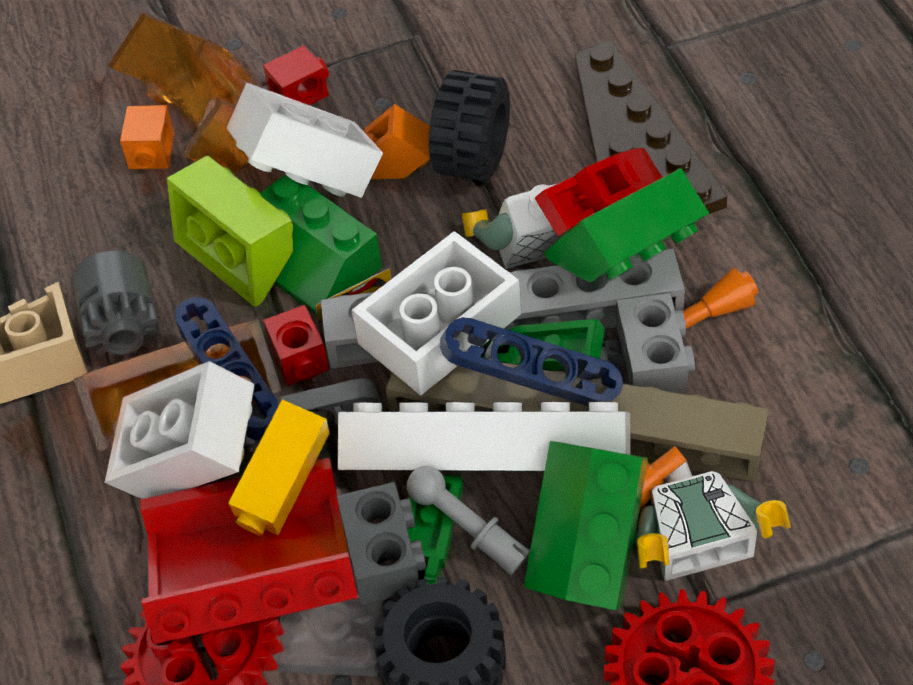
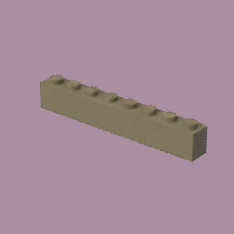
[386,363,769,482]

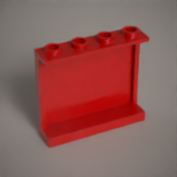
[140,458,358,644]

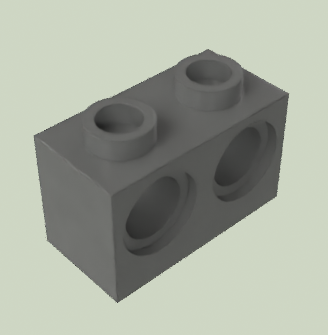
[337,482,426,605]

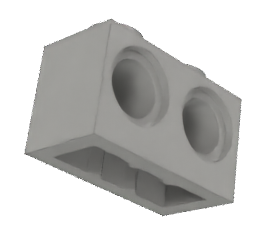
[616,293,695,393]

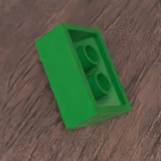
[544,168,709,283]
[260,174,382,316]
[524,441,648,610]

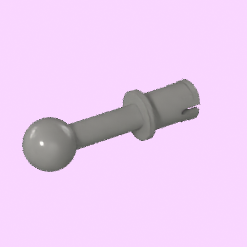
[407,466,530,575]

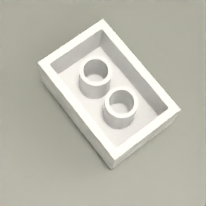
[226,83,383,198]
[352,231,521,396]
[104,361,254,499]

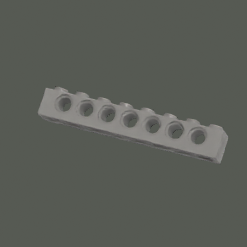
[321,248,685,369]

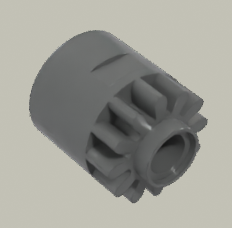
[71,251,159,358]

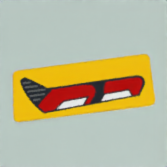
[316,269,391,321]

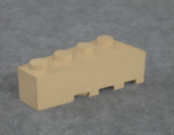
[0,281,88,404]

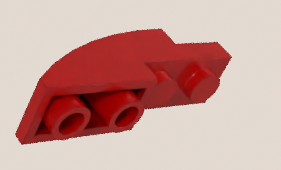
[535,148,663,236]

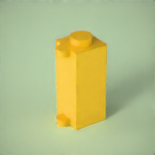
[228,399,330,535]

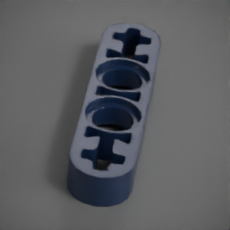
[175,297,279,440]
[440,317,623,406]

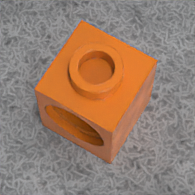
[120,105,175,169]

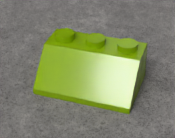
[167,155,293,307]

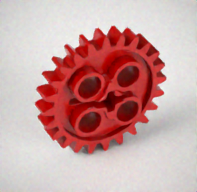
[604,589,775,685]
[120,611,285,685]

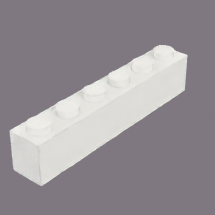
[338,402,630,471]

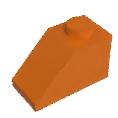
[363,104,430,179]

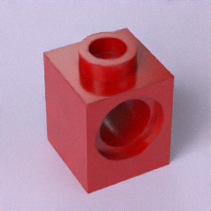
[263,45,329,105]
[263,305,329,386]

